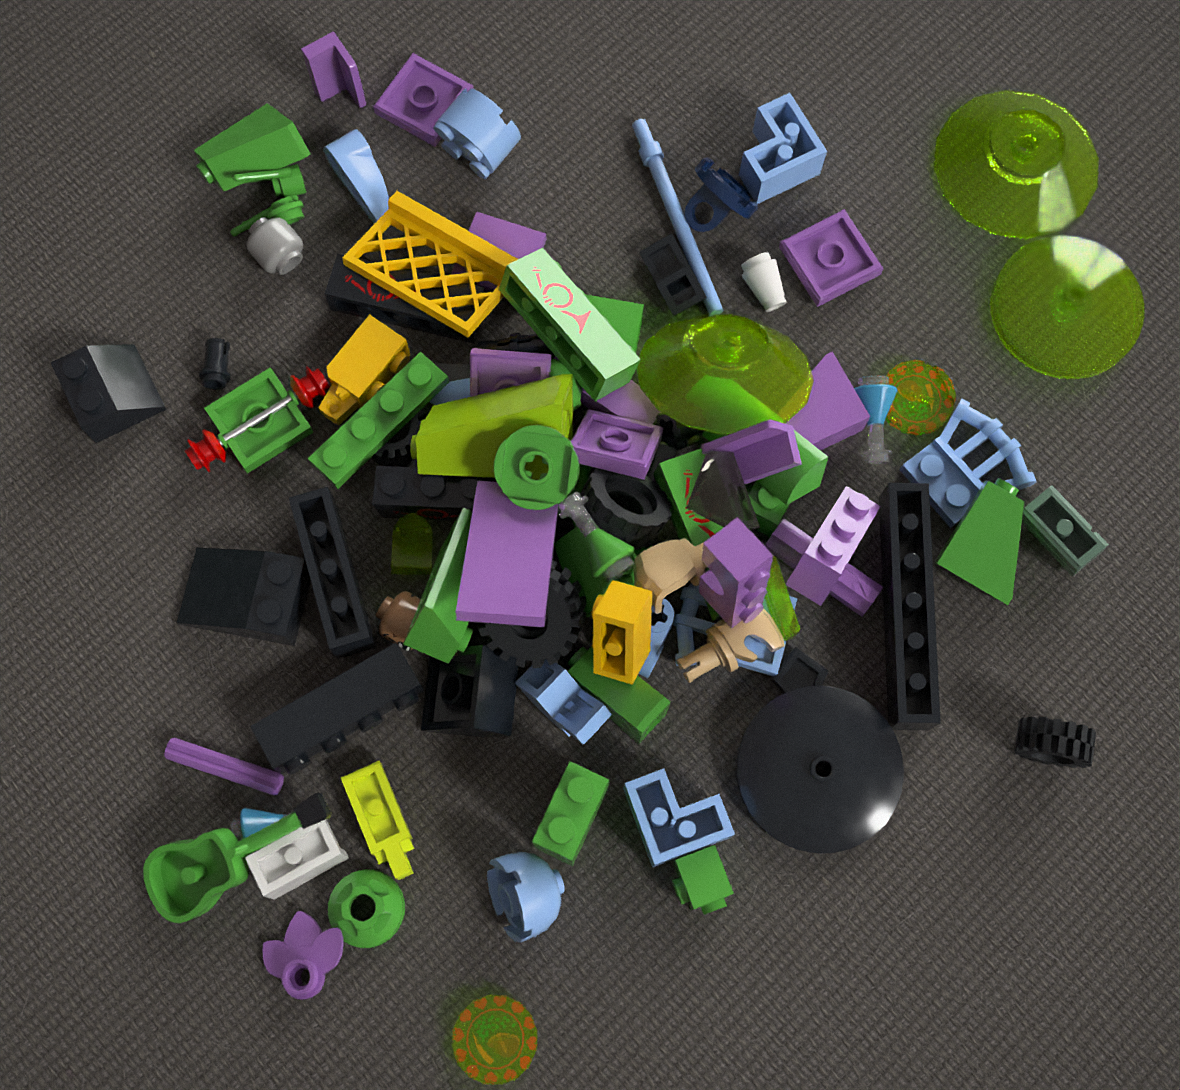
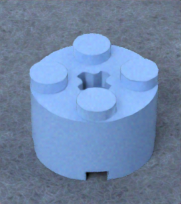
[433,88,521,179]

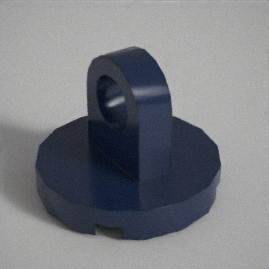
[685,157,758,232]

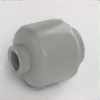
[247,217,303,275]

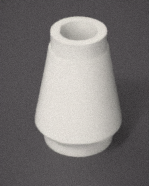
[741,252,787,312]

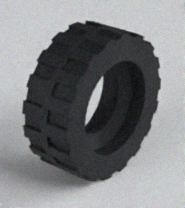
[577,468,672,550]

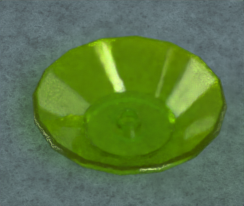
[934,90,1099,239]
[636,314,814,435]

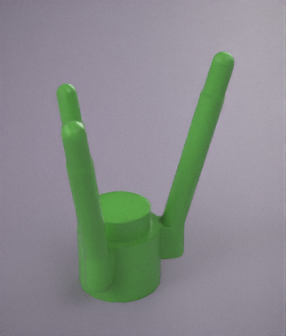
[230,164,306,236]

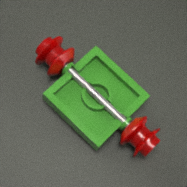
[184,366,330,474]

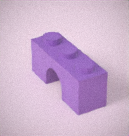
[785,486,881,606]
[699,517,773,628]

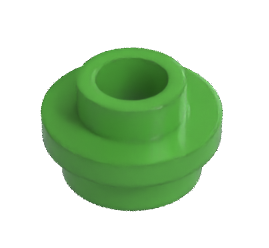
[267,196,304,225]

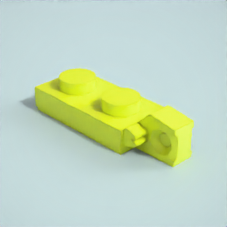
[341,761,414,880]

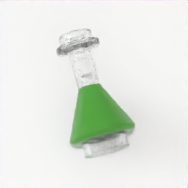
[558,492,635,583]

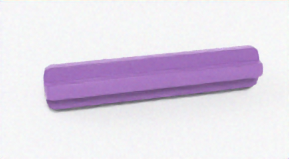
[164,738,284,795]

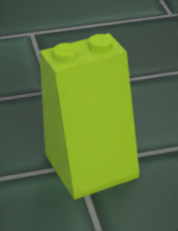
[410,374,573,480]

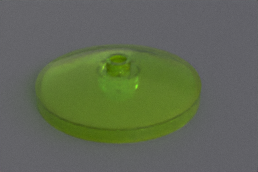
[990,236,1145,379]

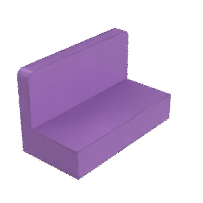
[301,31,367,108]
[701,420,802,489]

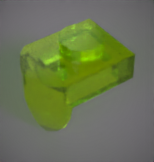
[391,512,433,575]

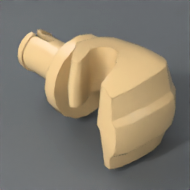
[633,538,708,614]
[676,608,785,683]

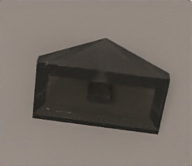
[687,451,760,531]

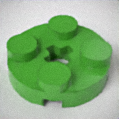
[494,425,579,510]

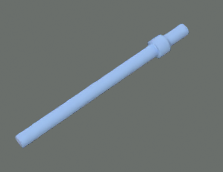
[632,119,724,317]

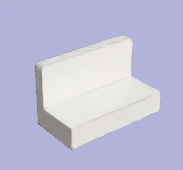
[245,820,349,899]

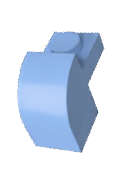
[515,659,612,745]

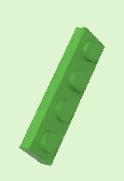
[308,351,449,489]

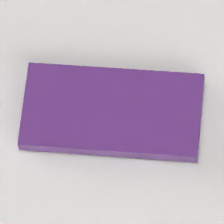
[456,481,559,627]

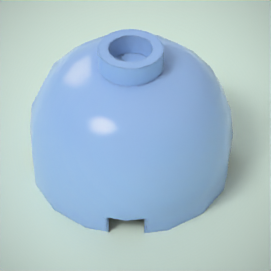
[487,852,564,942]

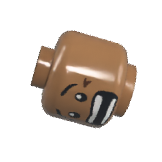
[376,591,420,651]

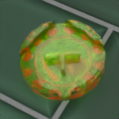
[881,360,956,436]
[452,994,538,1085]

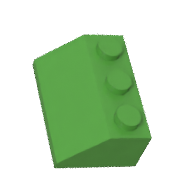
[403,508,473,664]

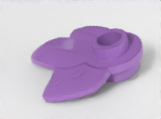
[263,911,344,999]

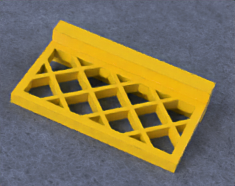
[342,191,518,338]

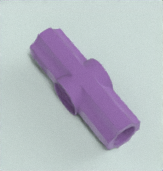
[765,519,883,617]

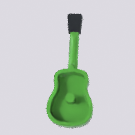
[143,792,331,923]

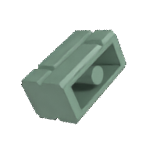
[1022,485,1109,577]

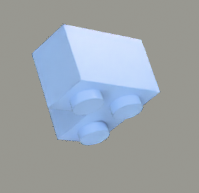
[739,93,827,204]
[623,769,735,867]

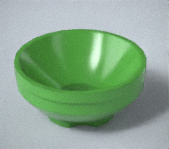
[328,869,405,948]

